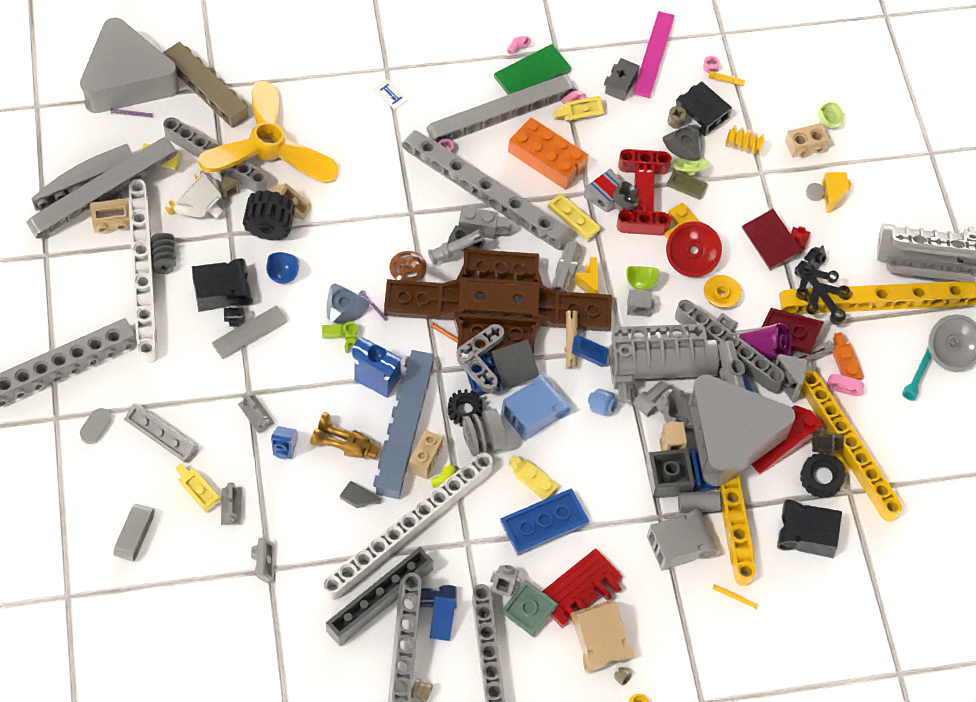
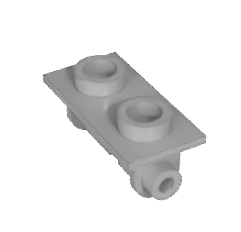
[237,393,275,433]
[221,482,242,525]

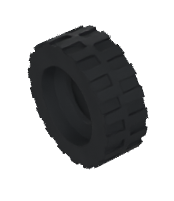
[800,452,846,498]

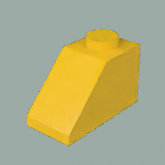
[822,172,851,213]

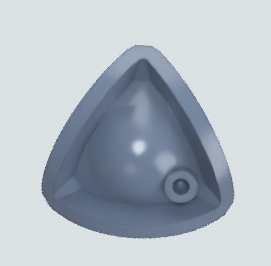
[326,283,370,324]

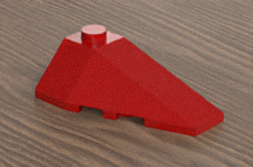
[751,405,823,475]

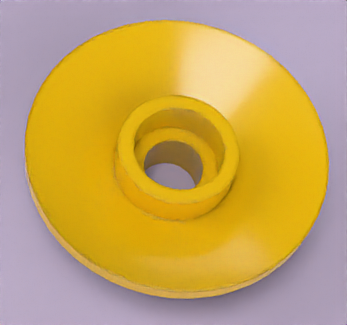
[703,275,741,308]

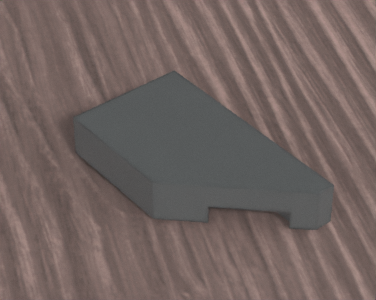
[340,480,382,508]

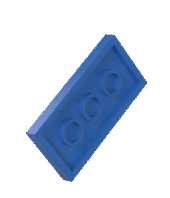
[500,488,590,555]

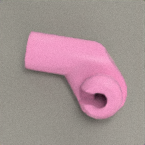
[506,36,531,55]
[561,91,587,104]

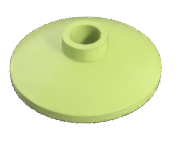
[672,158,709,175]

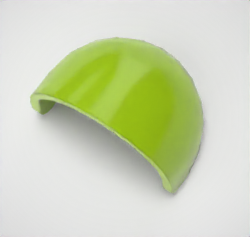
[626,266,659,290]

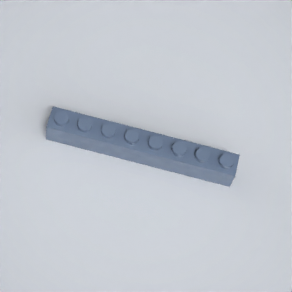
[373,350,434,499]

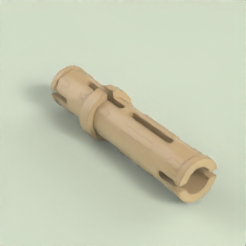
[564,311,578,369]

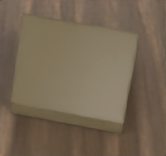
[221,176,240,200]

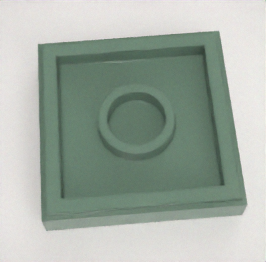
[500,580,559,637]

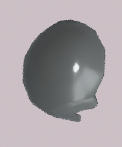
[613,181,640,210]

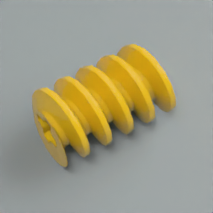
[725,125,765,155]

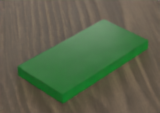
[494,44,572,95]

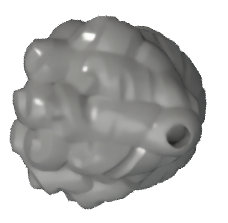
[656,388,693,431]

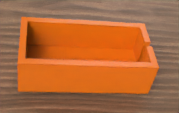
[508,117,589,190]

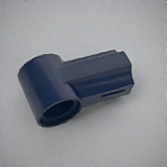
[420,585,457,609]

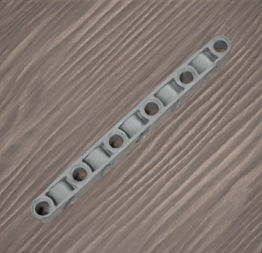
[402,130,572,249]

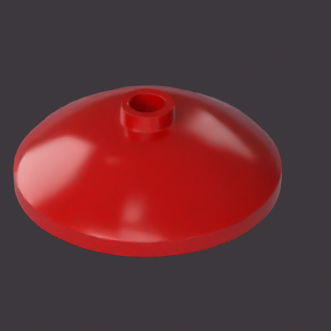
[666,221,722,277]

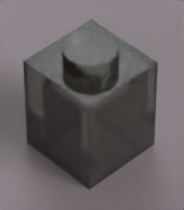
[812,431,844,454]

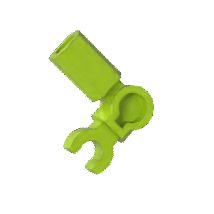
[322,321,358,353]

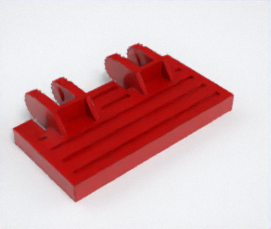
[542,548,623,628]

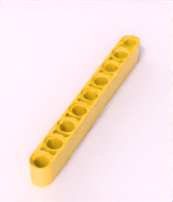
[801,371,902,522]

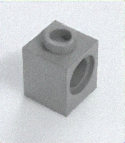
[627,289,655,317]

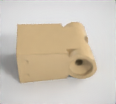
[570,601,635,674]

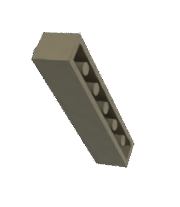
[163,41,249,128]

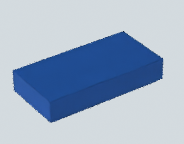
[572,335,608,367]
[429,596,456,641]

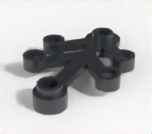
[796,262,850,325]

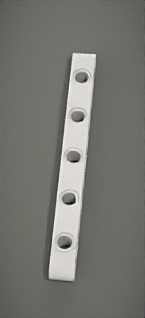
[129,179,157,364]

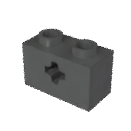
[604,58,640,101]

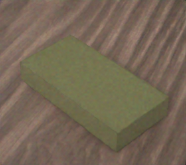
[666,169,707,200]

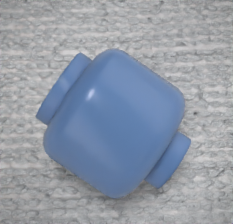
[588,388,618,416]

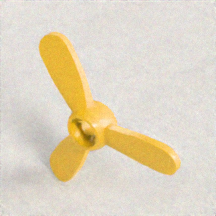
[198,81,338,183]

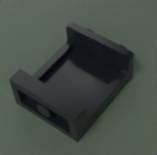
[676,81,732,136]

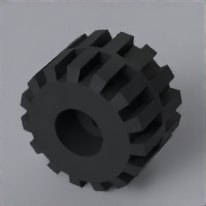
[242,190,295,241]

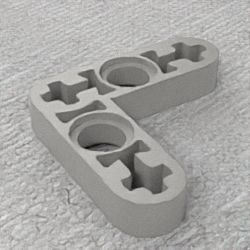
[456,324,504,393]

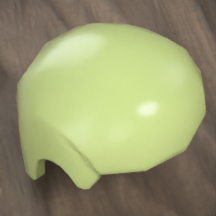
[817,101,845,129]

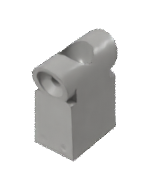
[646,508,719,571]

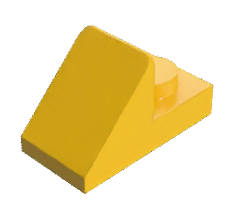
[574,257,598,294]

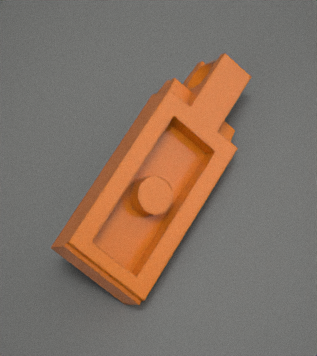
[832,332,864,381]

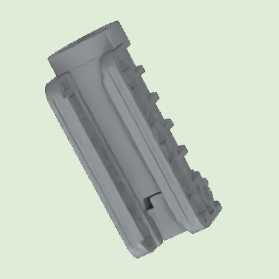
[877,223,976,282]
[608,324,719,403]

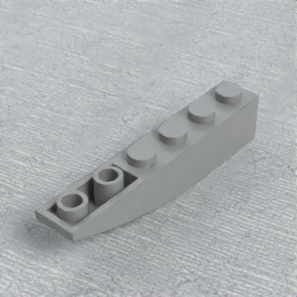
[31,143,133,211]

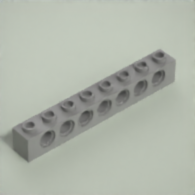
[0,317,137,407]

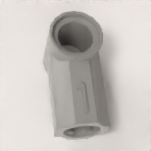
[633,381,671,417]

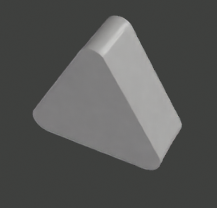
[80,17,179,114]
[688,375,795,486]

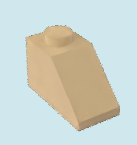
[271,183,311,220]

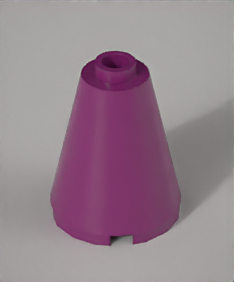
[739,323,792,360]

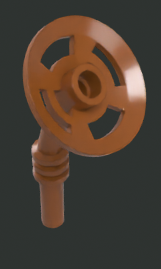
[389,251,427,281]

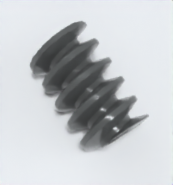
[151,233,176,275]

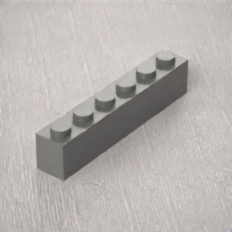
[326,547,434,646]

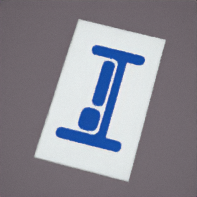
[373,79,409,110]

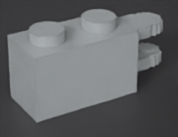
[458,206,511,239]

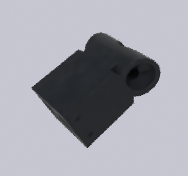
[191,258,253,312]
[777,499,842,558]

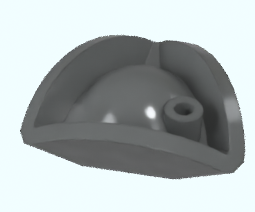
[663,124,702,159]

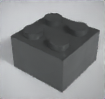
[646,448,695,498]

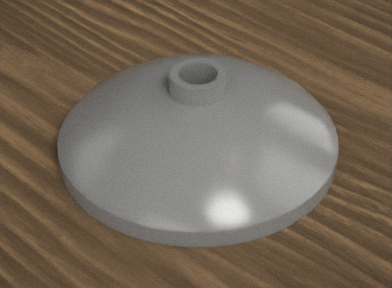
[928,314,976,371]

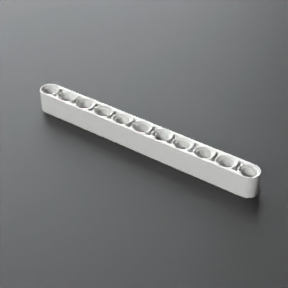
[323,452,493,600]

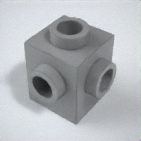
[490,565,521,597]

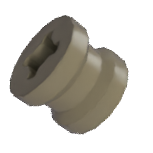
[667,106,687,129]
[411,678,433,702]

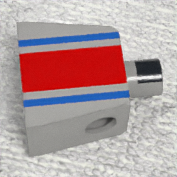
[584,168,624,212]

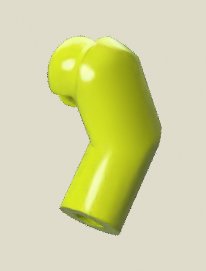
[430,464,456,488]

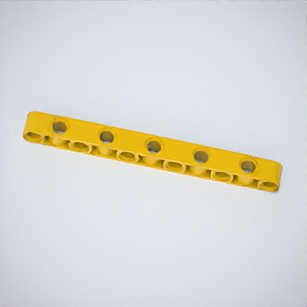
[779,281,976,314]
[718,473,756,586]

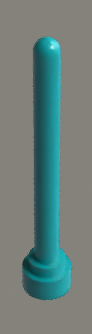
[902,347,931,401]

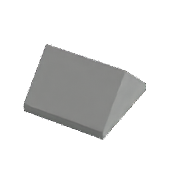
[775,354,808,403]

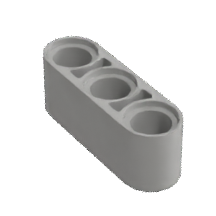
[113,503,155,562]

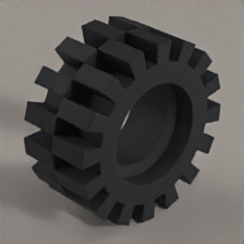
[447,389,483,427]

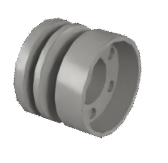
[462,408,507,456]

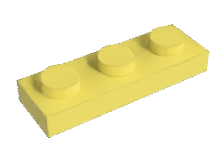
[547,193,600,241]

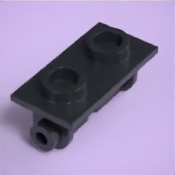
[794,245,827,277]

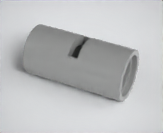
[678,491,720,512]

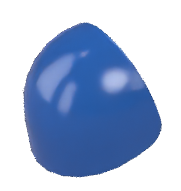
[266,252,300,284]

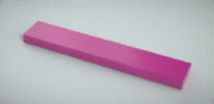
[633,11,675,98]

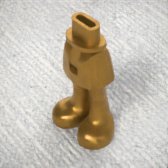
[310,412,381,460]

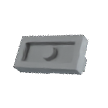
[251,537,275,583]

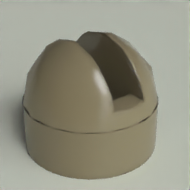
[614,667,632,686]

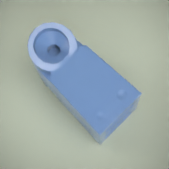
[501,373,573,441]

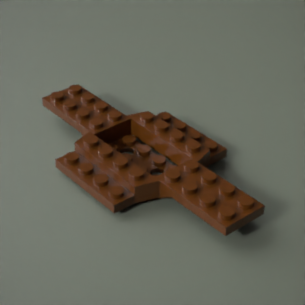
[384,248,612,355]

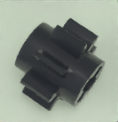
[224,303,244,327]

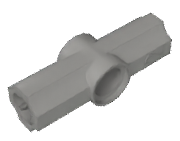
[551,241,582,292]
[717,341,745,389]

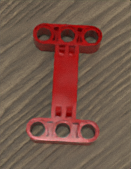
[616,149,672,236]

